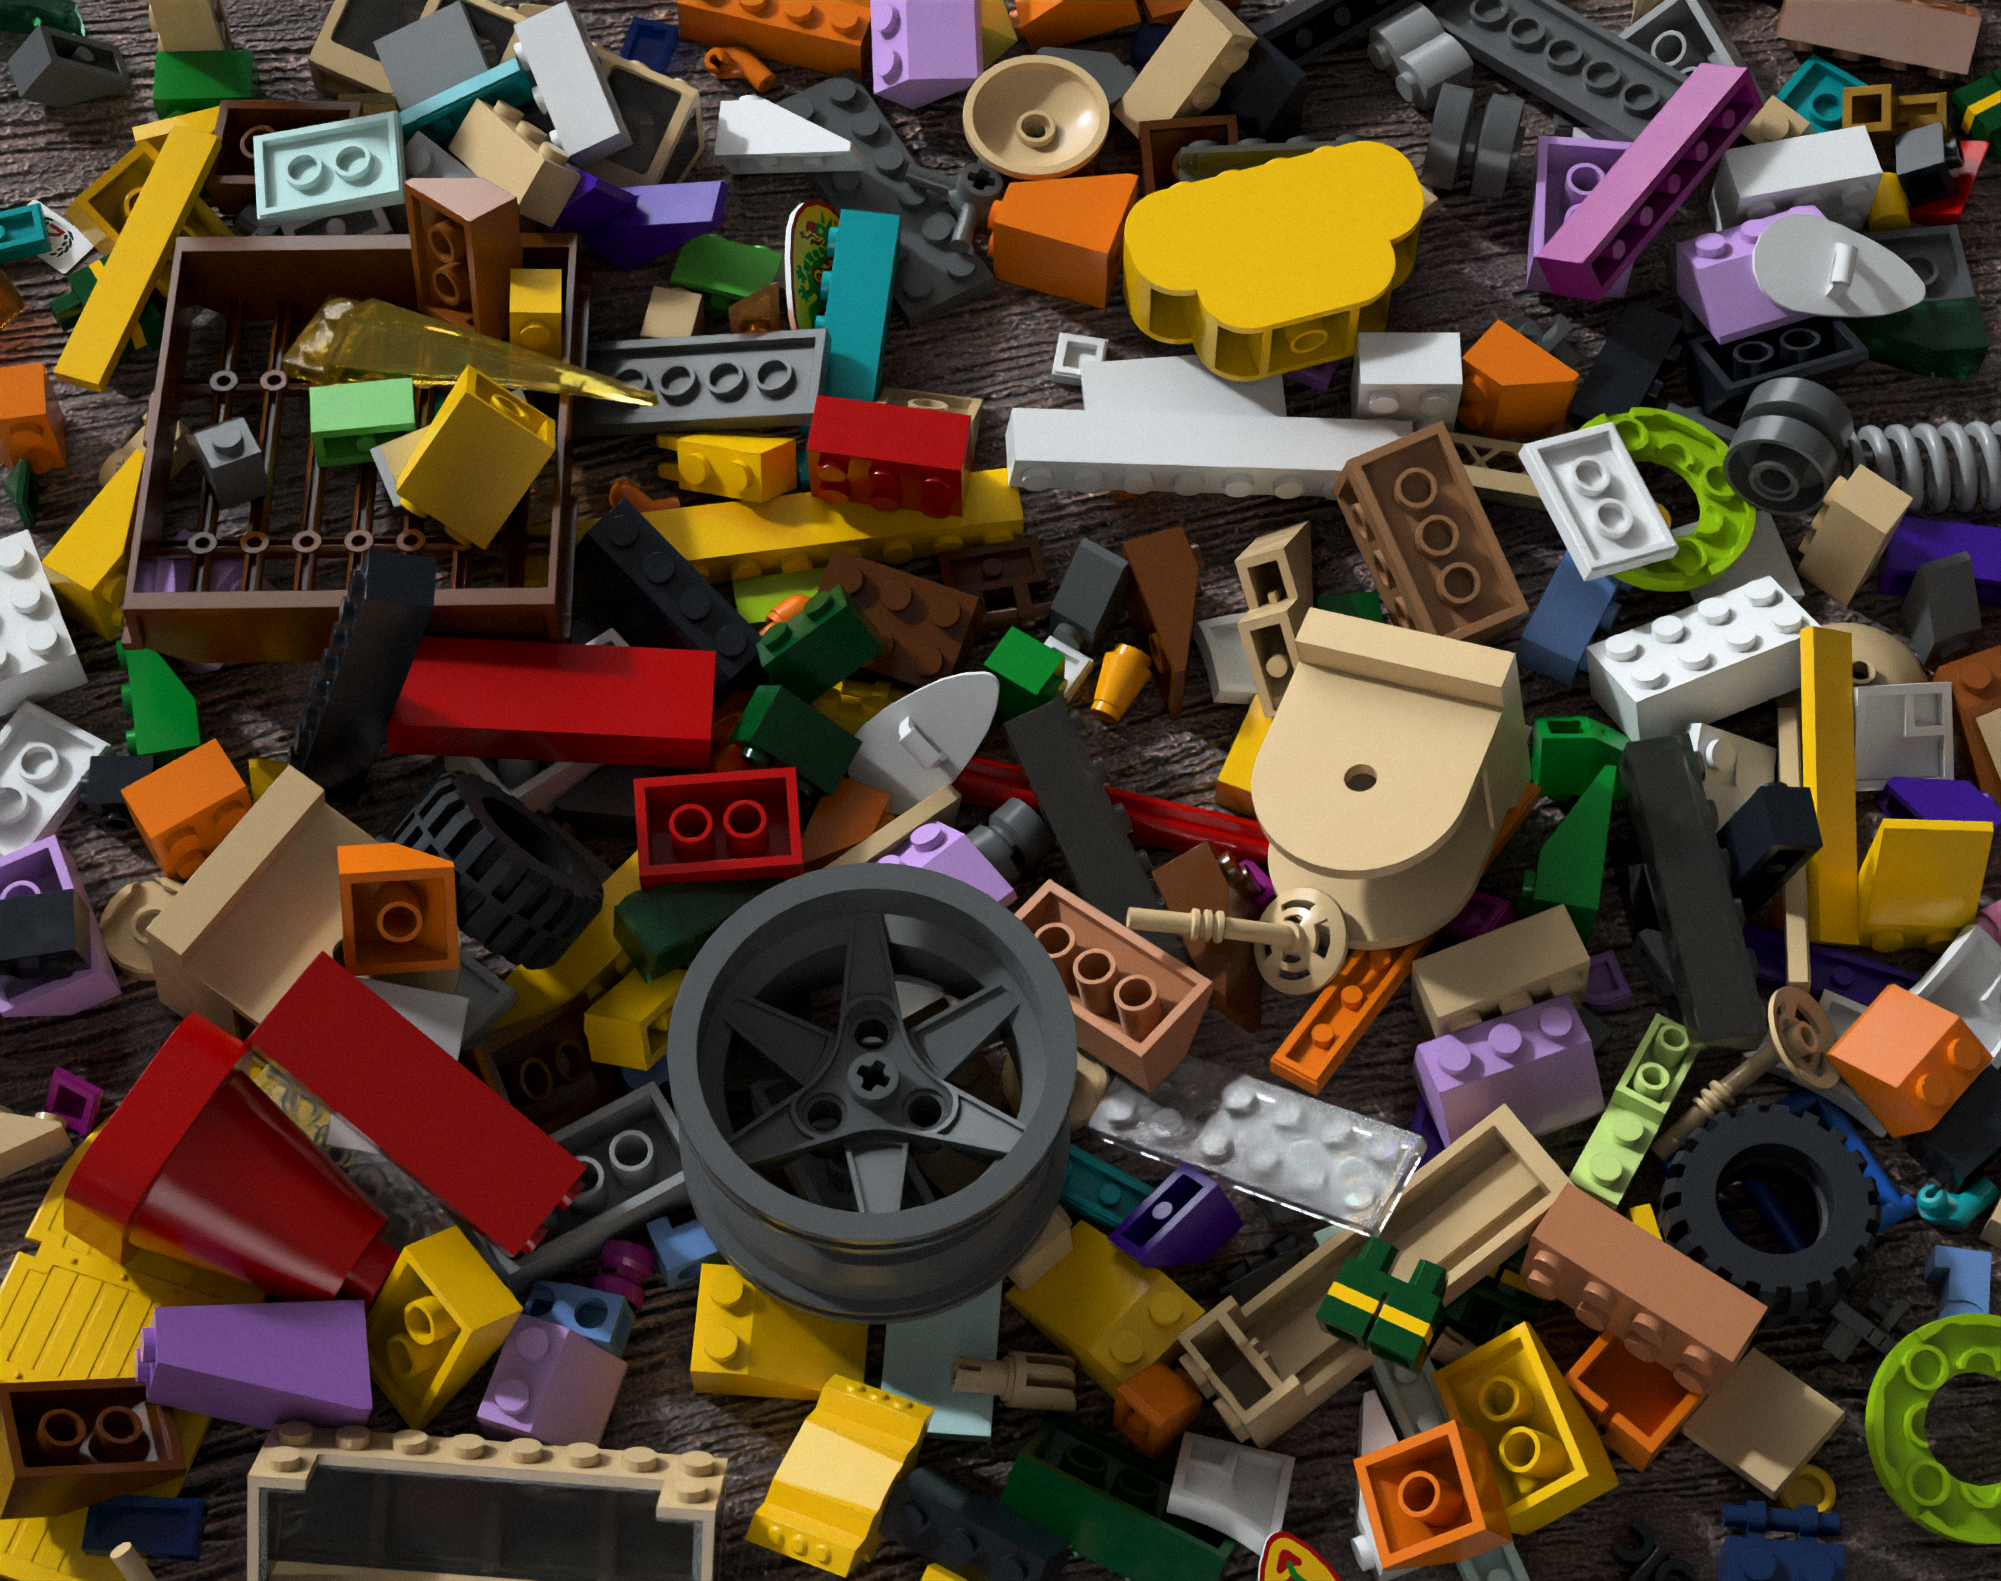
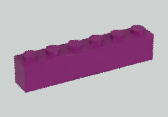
[1536,63,1763,302]

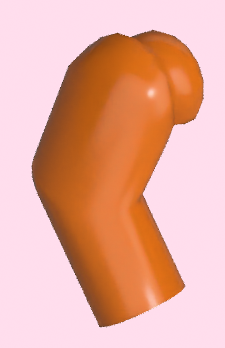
[704,47,776,93]
[609,480,681,513]

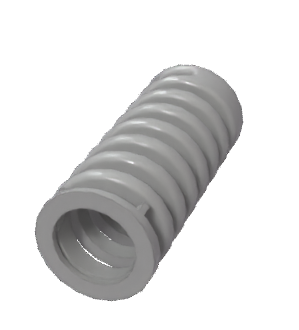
[1832,420,2001,514]

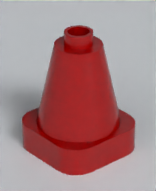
[64,1011,402,1312]

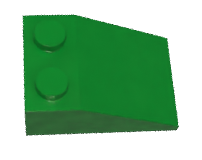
[1515,765,1617,949]

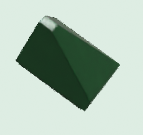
[3,459,40,529]

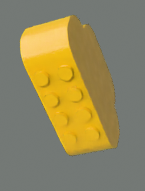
[1122,141,1424,382]

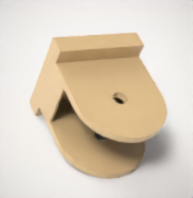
[1251,607,1532,950]
[145,764,462,1098]

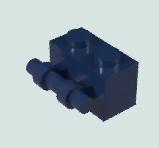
[1717,1500,1845,1581]

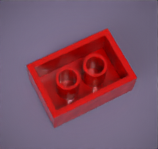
[806,395,972,519]
[634,767,804,904]

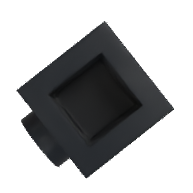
[1895,121,1965,208]
[79,755,159,831]

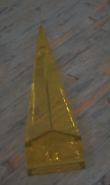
[281,294,659,406]

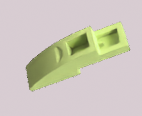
[1568,1013,1706,1211]

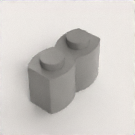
[1367,1,1474,111]

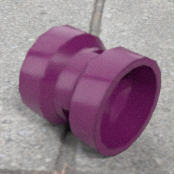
[590,1239,657,1314]

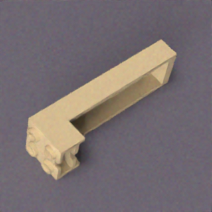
[1177,1103,1576,1449]

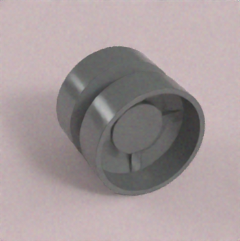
[1421,83,1526,201]
[1723,377,1853,516]

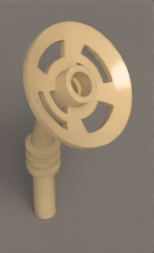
[1126,887,1349,996]
[1649,985,1840,1163]

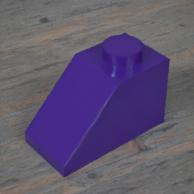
[537,162,636,237]
[1876,777,2001,843]
[1107,1161,1244,1268]

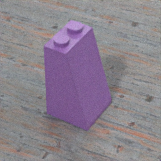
[135,1299,373,1430]

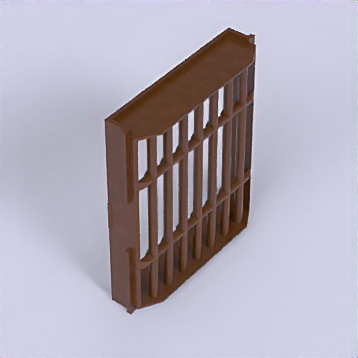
[121,232,592,663]

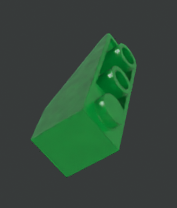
[116,619,207,769]
[1531,716,1680,801]

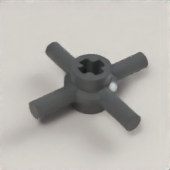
[904,157,1005,254]

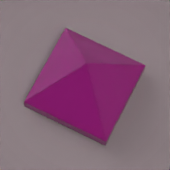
[44,1067,104,1137]

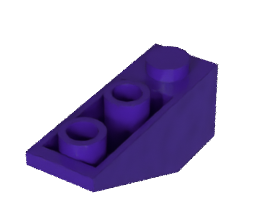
[581,180,729,272]

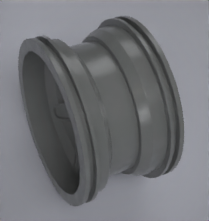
[667,863,1077,1324]

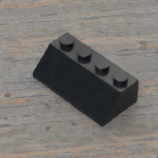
[573,498,762,710]

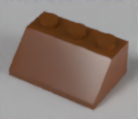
[404,178,524,349]

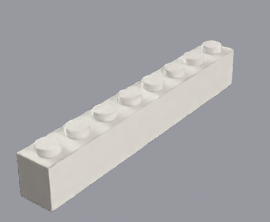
[1005,408,1414,500]

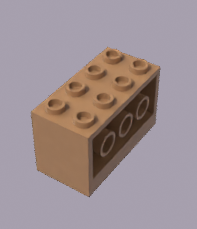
[1332,421,1530,646]

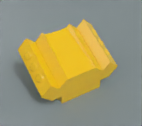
[745,1374,935,1578]

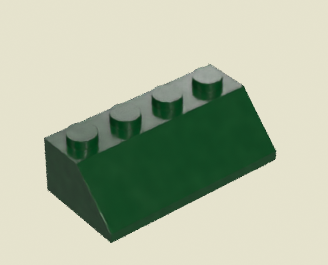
[999,1411,1241,1581]

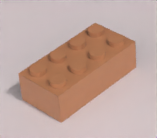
[1519,1182,1768,1399]

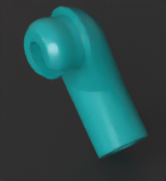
[1917,1176,2000,1228]

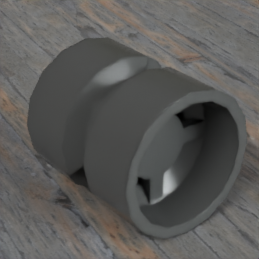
[966,797,1056,887]

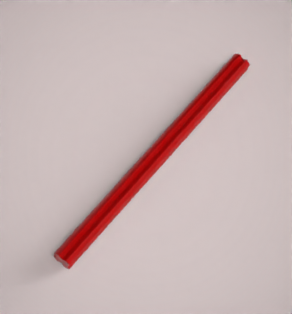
[845,756,1269,873]

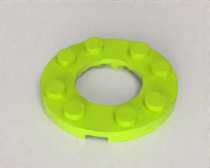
[1579,407,1756,592]
[1865,1313,2001,1545]

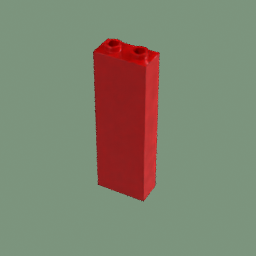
[385,636,716,769]
[244,950,587,1257]

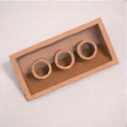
[1777,0,1982,80]
[1014,879,1214,1093]

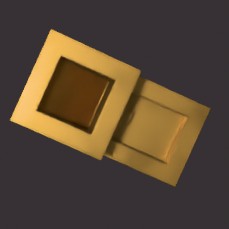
[1842,84,1950,147]

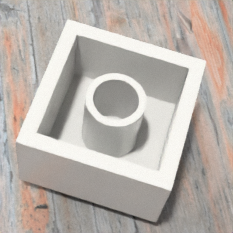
[1350,332,1463,432]

